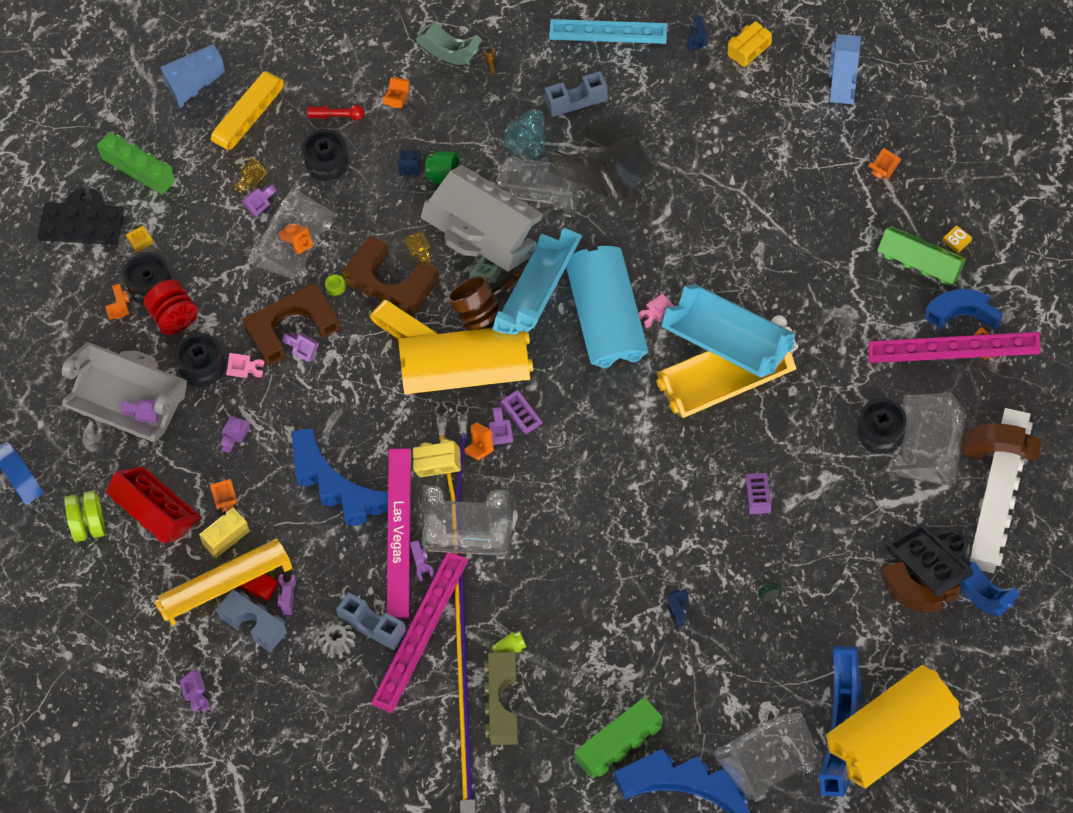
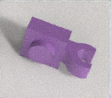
[242,184,277,217]
[282,332,319,362]
[120,399,158,423]
[489,407,513,445]
[220,416,250,453]
[410,540,434,581]
[278,574,296,615]
[180,670,210,712]

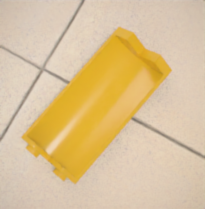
[398,328,533,394]
[656,351,796,418]
[154,538,292,626]
[826,665,961,789]

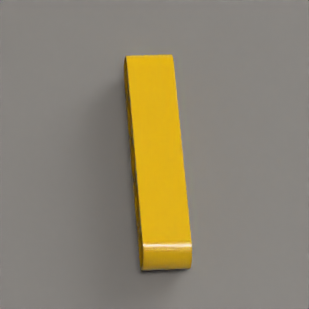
[211,71,284,150]
[370,300,437,339]

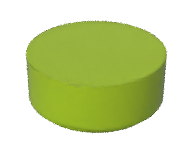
[325,274,346,296]

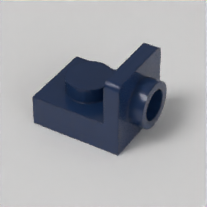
[687,16,707,50]
[398,150,421,176]
[666,589,688,628]

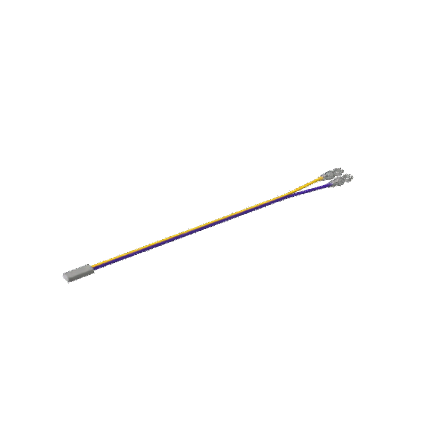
[435,401,476,813]

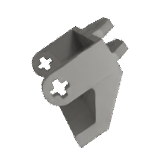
[420,165,543,271]
[62,342,187,442]

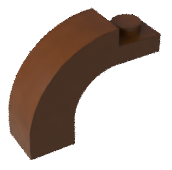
[960,424,1041,461]
[881,561,961,612]

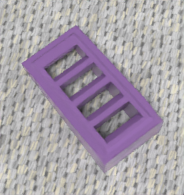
[499,390,543,435]
[745,473,771,514]

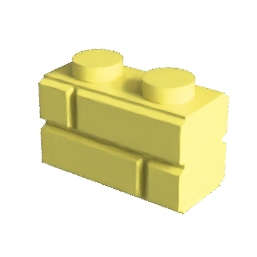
[413,439,461,477]
[199,508,250,558]

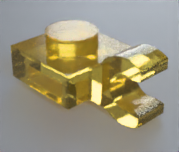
[233,158,268,192]
[403,231,432,266]

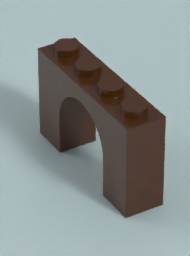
[342,235,440,317]
[242,283,341,366]

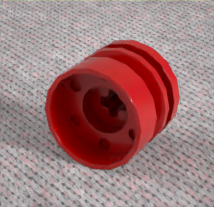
[143,280,199,335]

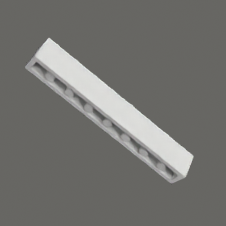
[969,408,1033,573]

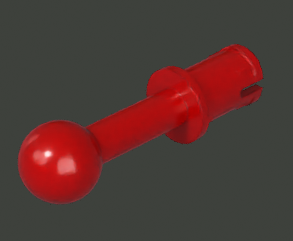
[307,105,364,120]

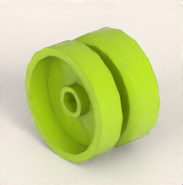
[64,490,106,543]

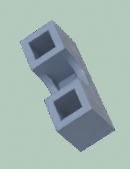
[544,71,608,117]
[216,589,287,653]
[336,592,406,651]

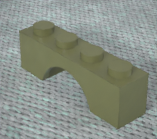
[484,652,518,745]

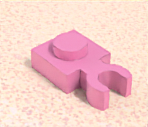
[638,293,674,328]
[226,353,264,378]

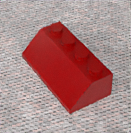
[105,466,201,544]

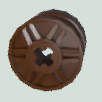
[448,276,503,330]

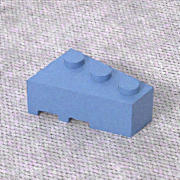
[829,34,861,104]
[160,44,225,109]

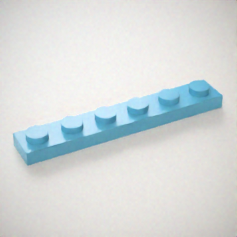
[549,19,667,44]

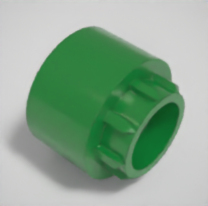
[425,151,460,185]

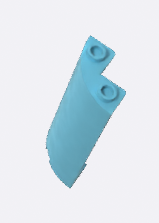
[493,228,582,334]
[566,246,649,368]
[661,284,795,377]

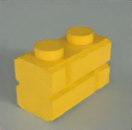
[728,21,772,67]

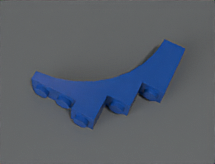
[291,428,388,526]
[819,646,865,797]
[614,749,754,813]

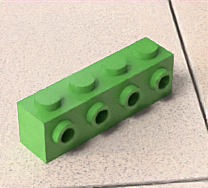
[97,132,175,195]
[877,226,966,285]
[574,697,662,780]

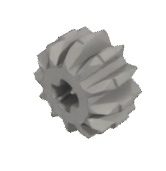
[318,620,356,659]

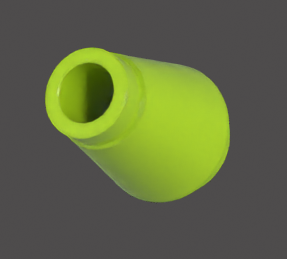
[492,631,527,653]

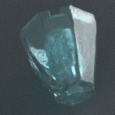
[504,109,545,159]

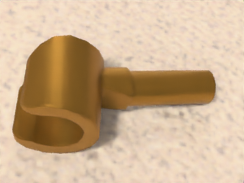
[483,47,496,75]

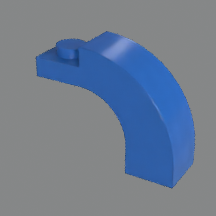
[925,289,1003,330]
[0,442,44,505]
[959,561,1020,617]

